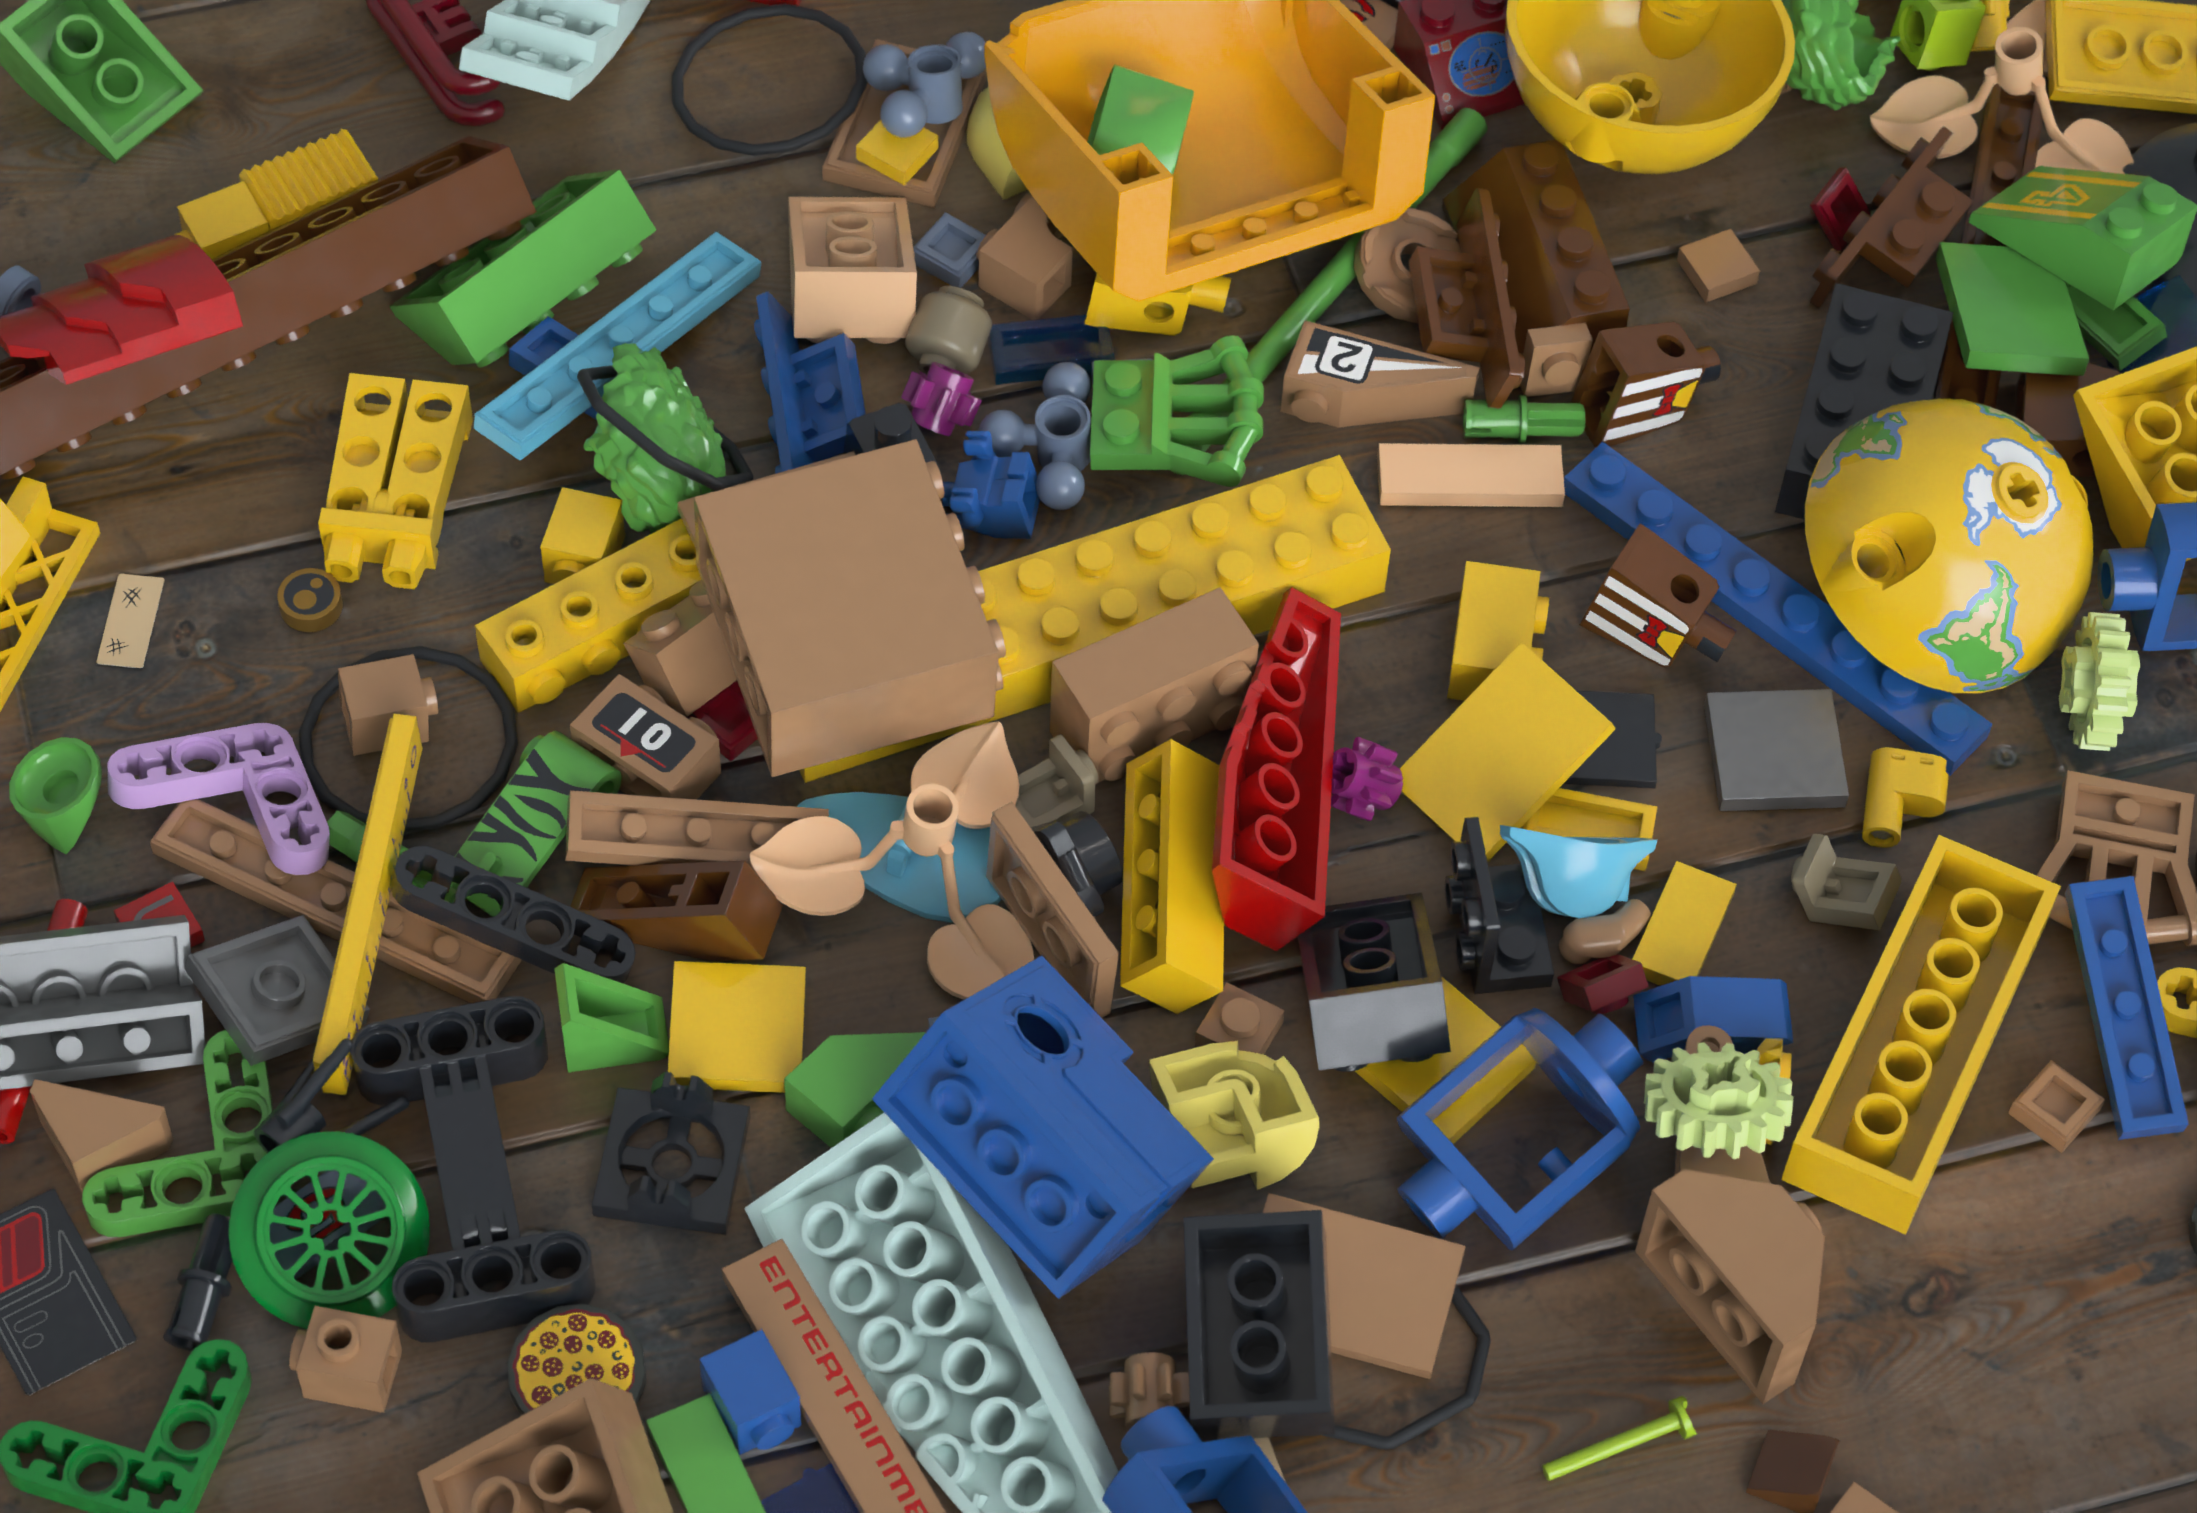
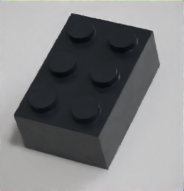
[1184,1210,1335,1441]

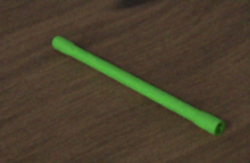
[1170,108,1488,475]

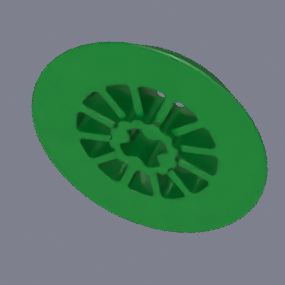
[229,1131,430,1329]

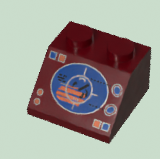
[1393,0,1525,130]

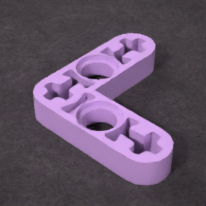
[107,723,330,875]

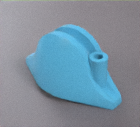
[1500,825,1658,919]

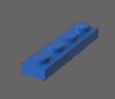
[2065,876,2189,1140]

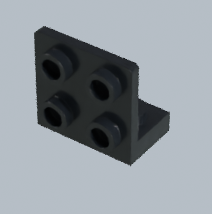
[1445,817,1554,994]

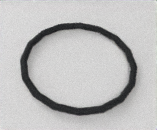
[672,4,868,156]
[299,646,518,832]

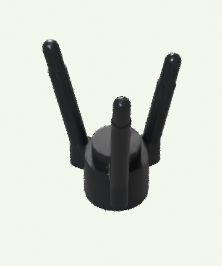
[254,1038,410,1153]

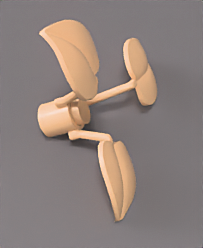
[1870,0,2134,174]
[749,721,1034,1000]

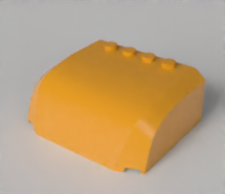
[984,0,1435,302]

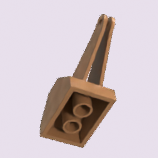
[1635,1025,1825,1404]

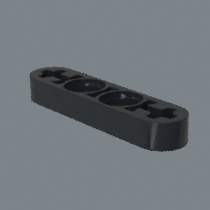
[390,846,636,983]

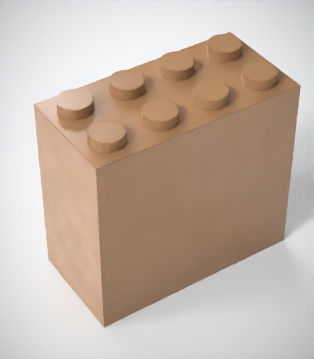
[694,439,1006,777]

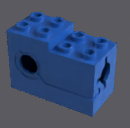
[872,956,1214,1299]

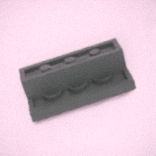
[0,915,205,1090]

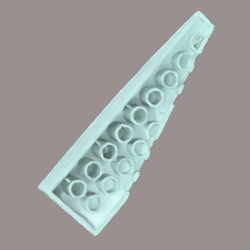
[744,1113,1118,1513]

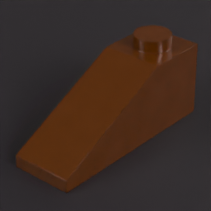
[570,860,783,961]

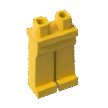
[318,373,473,589]

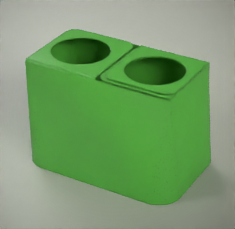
[1087,64,1194,175]

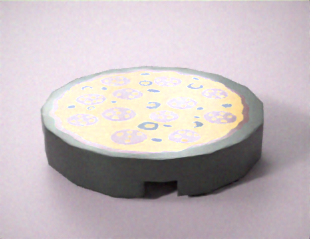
[507,1304,646,1416]

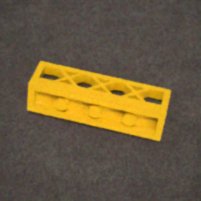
[0,476,100,712]

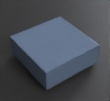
[913,212,986,288]

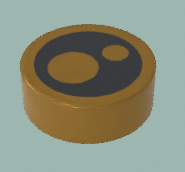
[277,568,343,632]

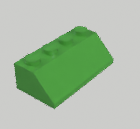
[389,169,656,368]

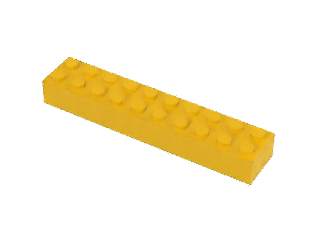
[799,455,1391,783]

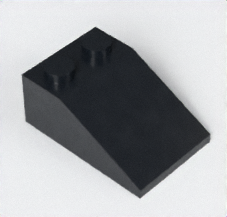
[1298,892,1451,1072]

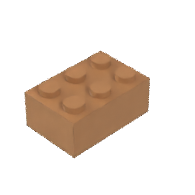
[1049,587,1259,784]

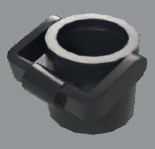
[1030,811,1123,918]

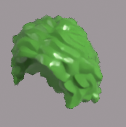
[1782,0,1901,110]
[583,343,726,534]

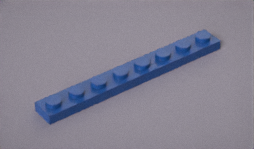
[1564,442,1992,776]

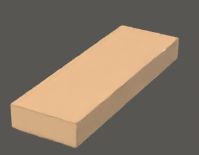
[1377,443,1565,507]

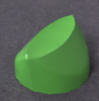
[9,737,102,854]

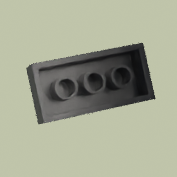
[1775,283,1954,520]

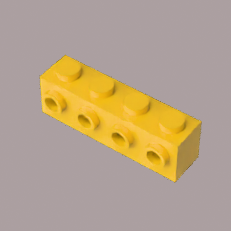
[475,518,701,713]
[1120,739,1224,1014]

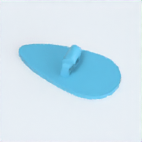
[797,792,1001,923]

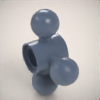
[863,32,986,138]
[978,362,1091,510]

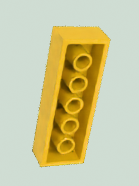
[1781,835,2061,1235]

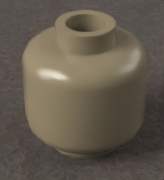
[905,286,992,374]

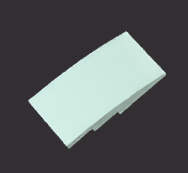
[459,0,651,100]

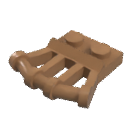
[2036,770,2197,946]

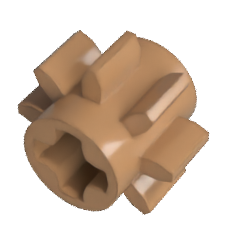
[1109,1352,1190,1432]

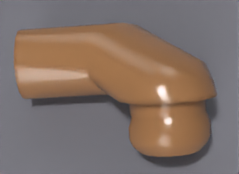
[1559,899,1651,964]

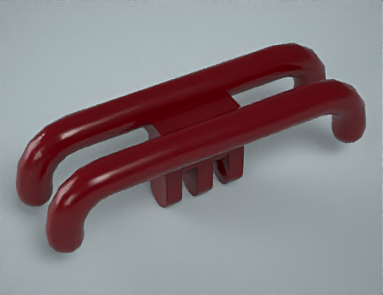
[365,0,505,126]

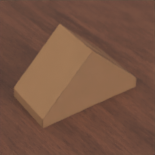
[30,1079,173,1195]

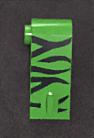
[453,730,622,917]

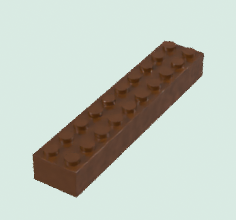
[0,136,536,480]

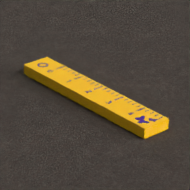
[313,714,423,1095]

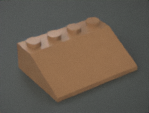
[417,1378,673,1513]

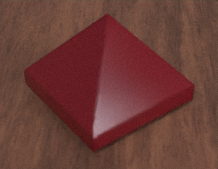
[1810,167,1871,251]

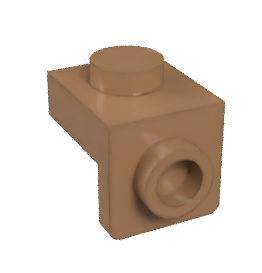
[1520,323,1593,397]

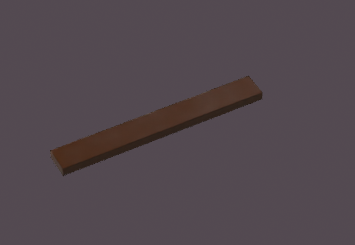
[1934,84,2048,408]

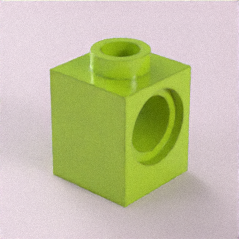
[1890,0,1986,70]

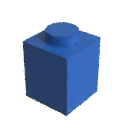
[700,1329,801,1456]

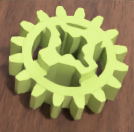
[2059,612,2140,751]
[1644,1042,1794,1159]

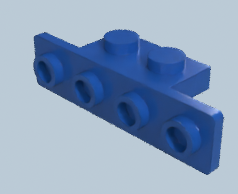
[754,291,866,474]

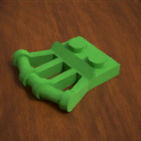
[1090,335,1264,487]

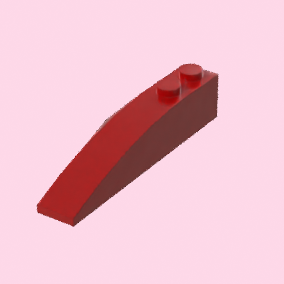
[1212,587,1341,951]

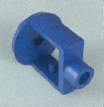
[2097,502,2197,651]
[1397,1008,1643,1250]
[1102,1406,1308,1513]

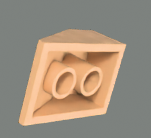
[788,197,917,344]

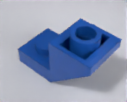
[1633,976,1794,1063]

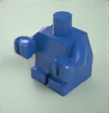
[942,431,1040,539]

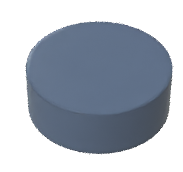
[0,266,41,316]

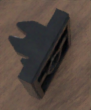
[592,1072,750,1235]

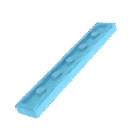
[474,232,762,461]

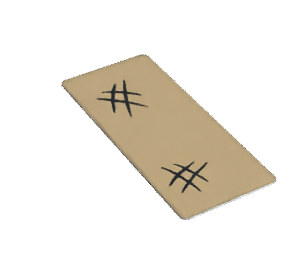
[96,574,165,668]

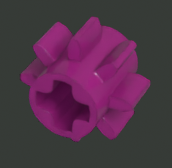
[901,362,982,436]
[1331,737,1403,821]

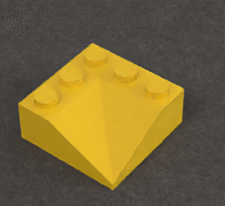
[2073,346,2197,561]

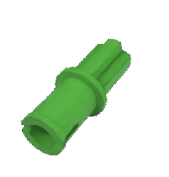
[1463,395,1585,444]

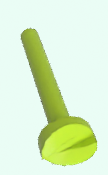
[1542,1396,1696,1481]

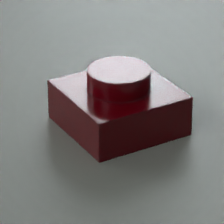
[1557,954,1649,1014]

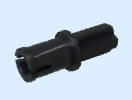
[163,1213,233,1352]

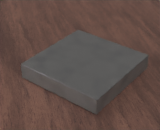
[1704,689,1849,811]
[185,915,370,1066]

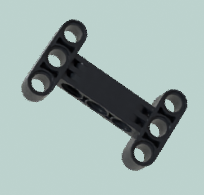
[351,996,595,1342]

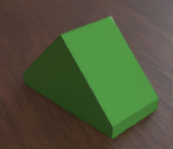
[554,963,669,1072]

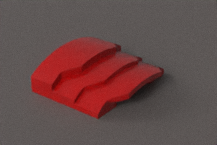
[0,235,243,385]

